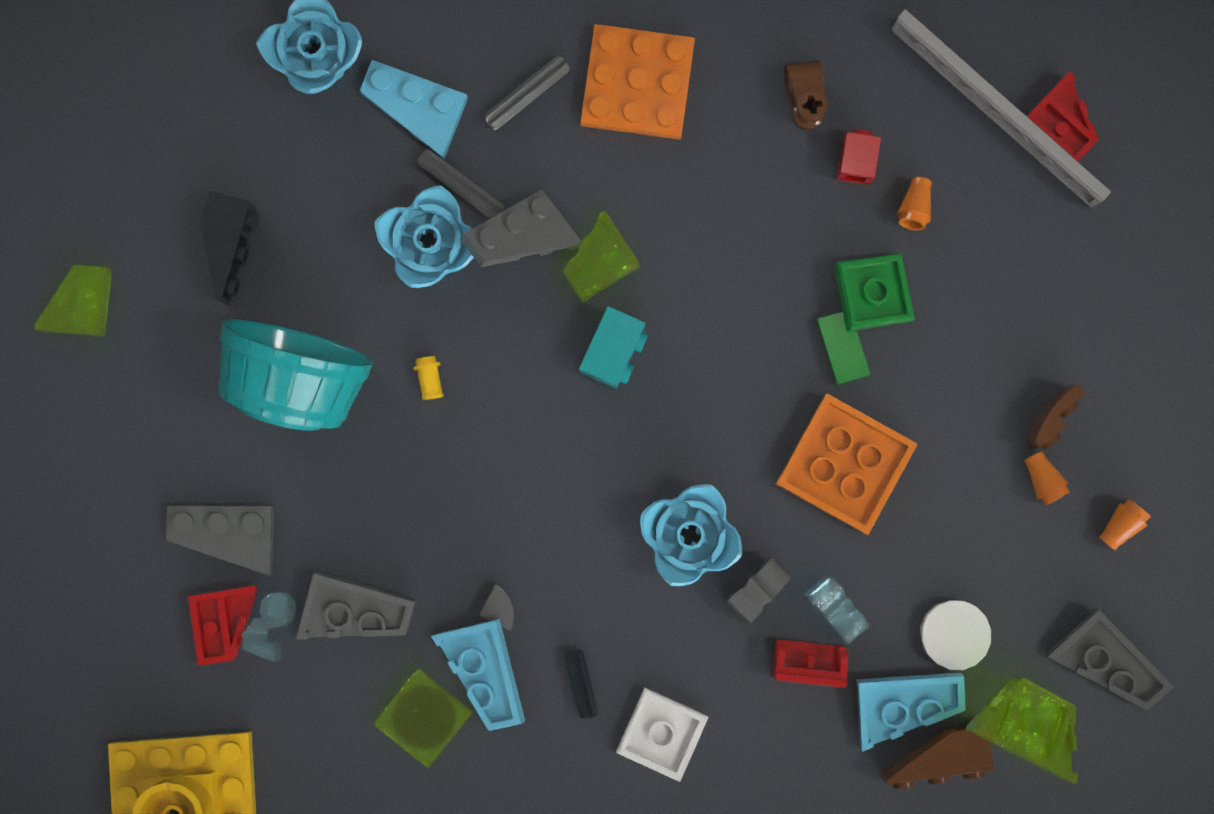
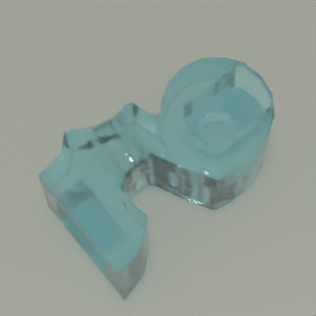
[803,575,870,645]
[241,592,296,662]

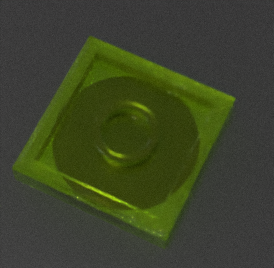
[374,668,473,768]

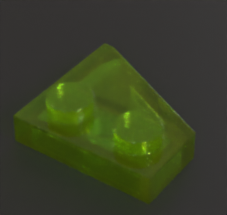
[563,211,640,303]
[34,265,112,337]

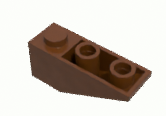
[882,723,994,789]

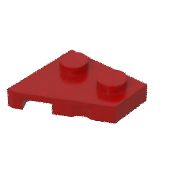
[1027,71,1099,162]
[188,585,259,666]

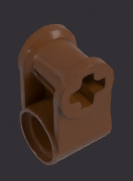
[784,60,827,130]

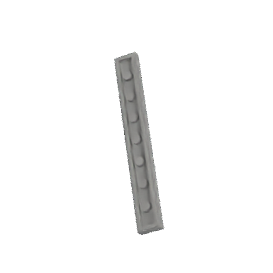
[891,9,1111,208]

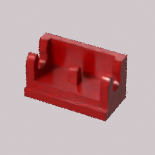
[772,639,848,688]

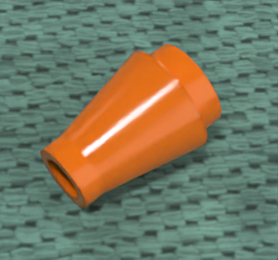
[897,177,932,231]
[1024,451,1070,505]
[1099,498,1151,551]

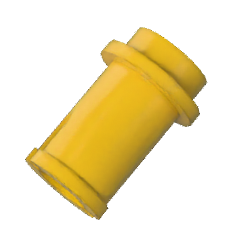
[413,356,444,401]

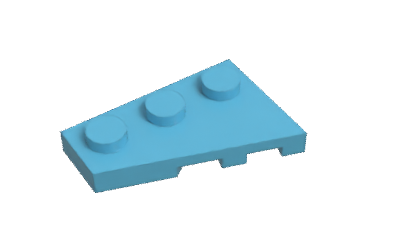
[360,60,468,160]
[431,619,525,731]
[856,673,966,752]

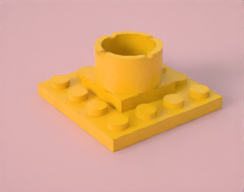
[108,731,256,814]

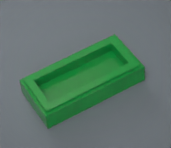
[816,311,871,385]

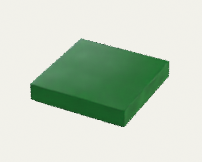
[834,253,915,332]

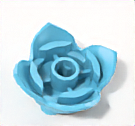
[256,0,363,94]
[375,185,474,288]
[640,484,742,586]

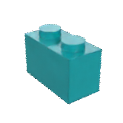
[579,306,649,389]

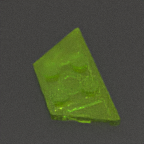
[966,676,1078,784]

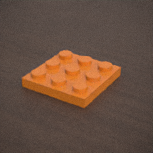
[581,24,695,140]
[776,393,918,535]

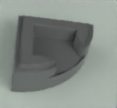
[480,584,515,631]

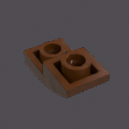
[1026,384,1086,450]

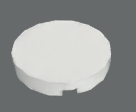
[920,600,991,670]

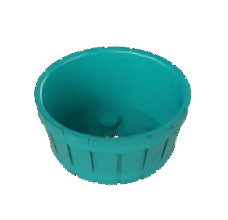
[217,319,374,431]

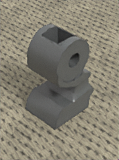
[724,556,792,624]

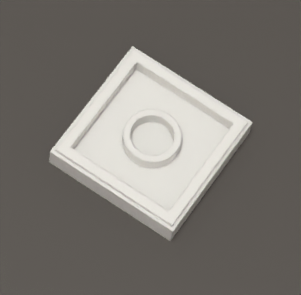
[616,687,708,782]

